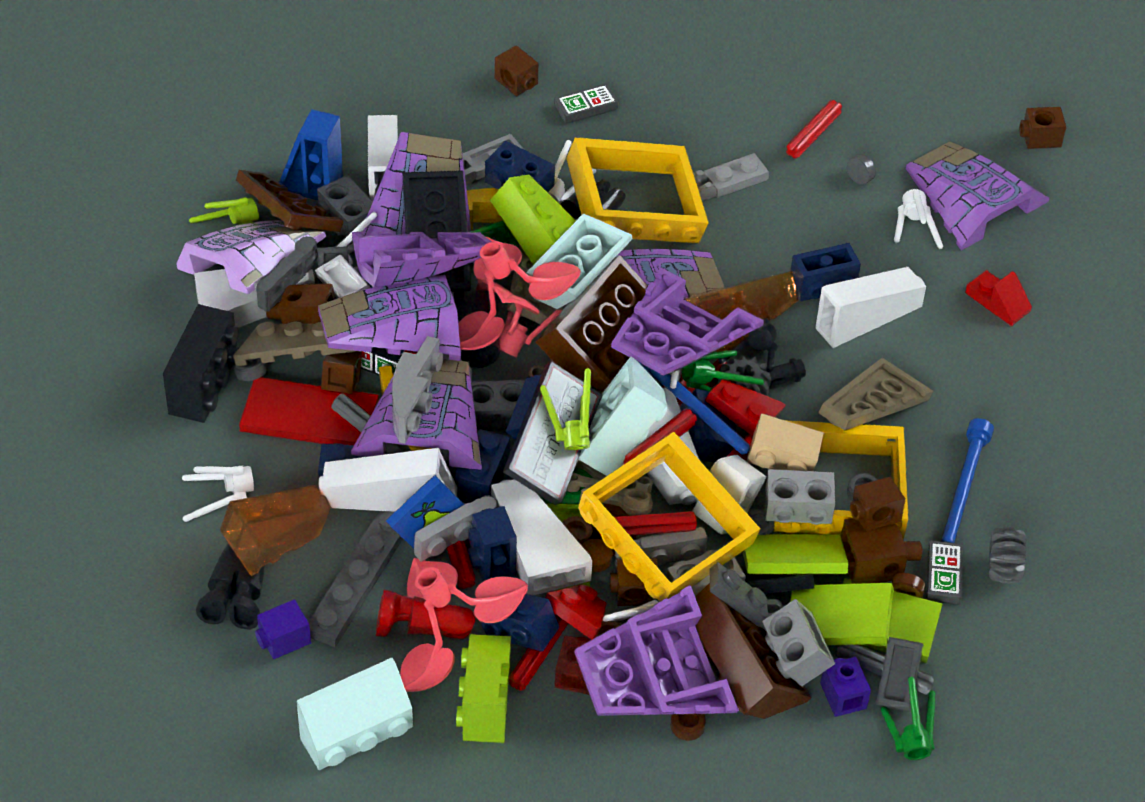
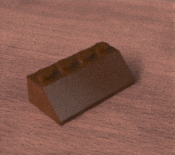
[695,583,812,719]

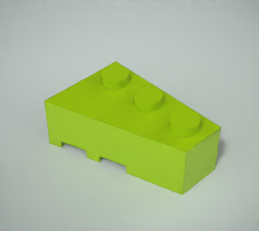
[490,174,576,265]
[456,634,511,743]

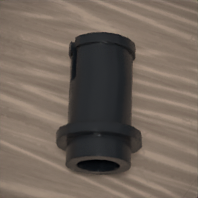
[767,358,806,388]

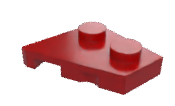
[705,379,786,436]
[545,584,607,640]

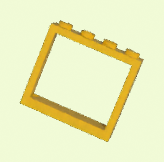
[566,137,709,243]
[774,420,908,539]
[578,432,761,602]

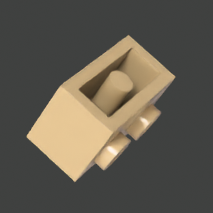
[746,413,824,471]

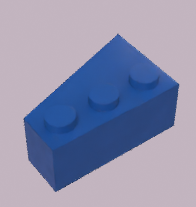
[279,109,343,200]

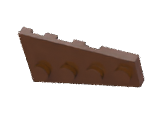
[236,170,344,232]

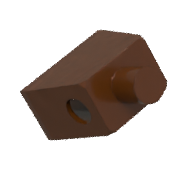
[266,284,336,324]
[841,519,922,584]

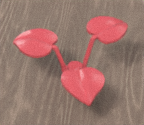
[458,237,581,350]
[476,280,563,358]
[400,558,528,692]

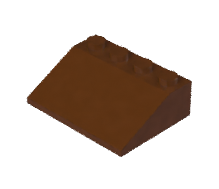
[535,255,648,392]

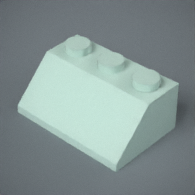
[526,213,633,309]
[578,357,667,476]
[297,658,413,770]

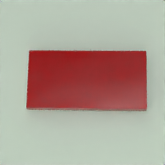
[239,377,379,445]

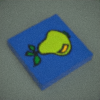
[386,475,465,549]

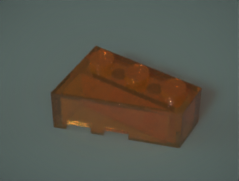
[220,485,331,577]

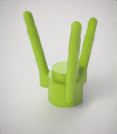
[189,197,259,225]
[540,368,591,450]

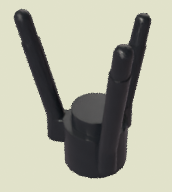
[718,318,778,371]

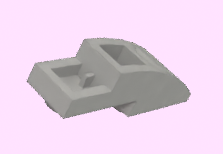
[392,336,443,444]

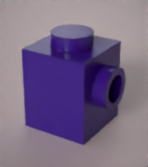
[255,599,311,659]
[820,657,871,717]

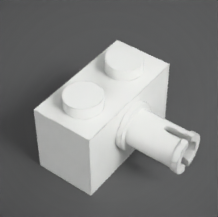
[692,455,767,535]

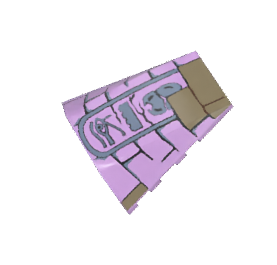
[177,220,326,294]

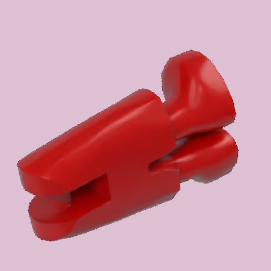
[375,590,475,639]

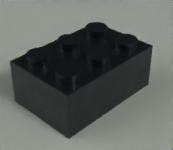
[163,304,240,423]

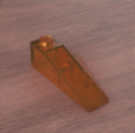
[684,271,799,352]

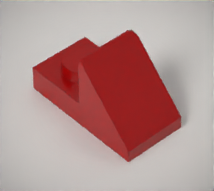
[965,270,1032,326]

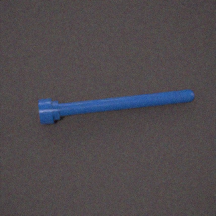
[640,363,750,454]
[941,418,994,543]

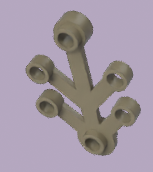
[566,460,653,516]

